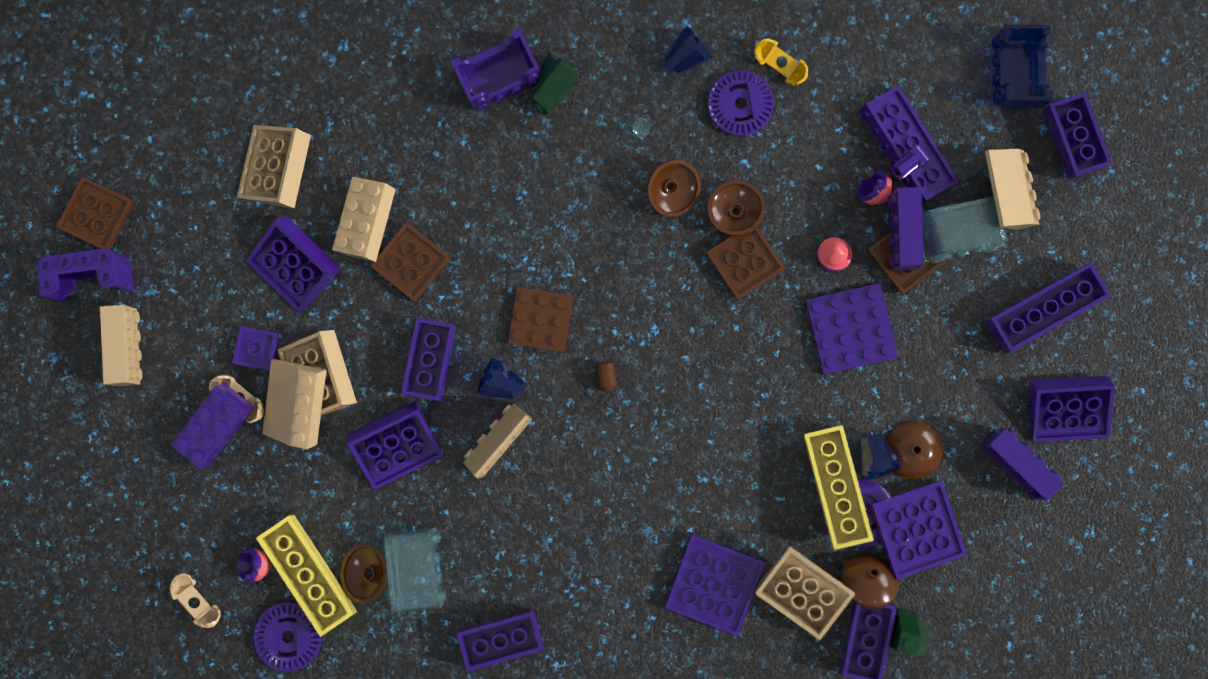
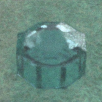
[632,118,651,138]

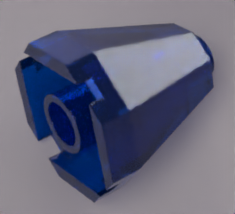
[665,26,713,74]
[476,358,526,400]
[860,431,902,480]

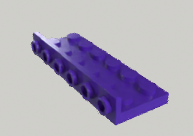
[859,86,959,204]

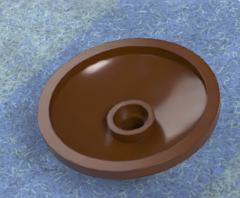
[647,159,701,217]
[707,180,765,236]
[884,421,943,479]
[340,544,389,603]
[840,554,899,608]

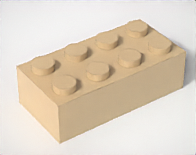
[332,177,396,262]
[100,305,142,386]

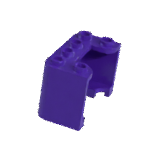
[451,28,540,111]
[37,249,134,302]

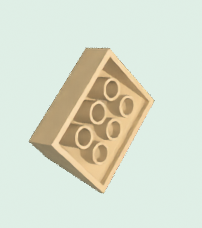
[237,125,311,208]
[985,149,1040,230]
[277,330,357,415]
[262,359,326,449]
[463,404,532,478]
[755,547,855,640]

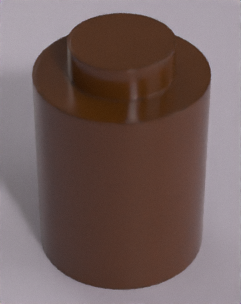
[595,363,618,392]

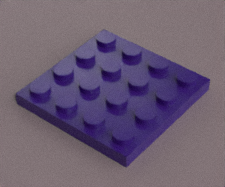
[805,283,898,375]
[870,481,967,580]
[665,534,765,636]

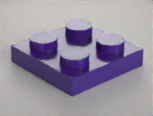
[232,326,279,371]

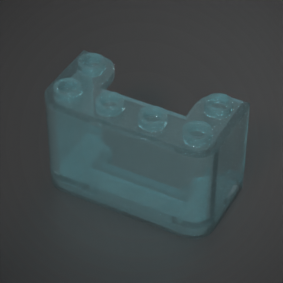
[922,197,1008,264]
[384,527,447,614]

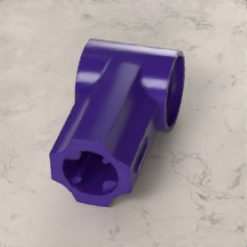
[891,144,931,179]

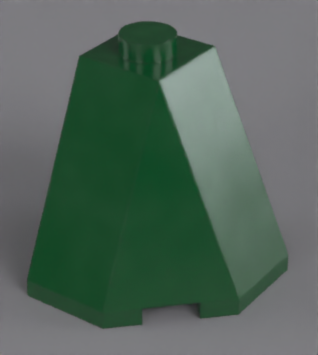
[533,52,578,115]
[889,607,930,657]

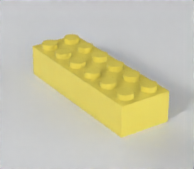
[803,425,873,550]
[256,515,358,637]

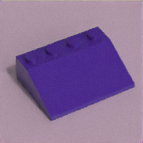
[246,217,341,313]
[1028,376,1115,442]
[346,401,443,490]

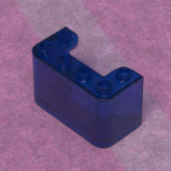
[992,25,1053,108]

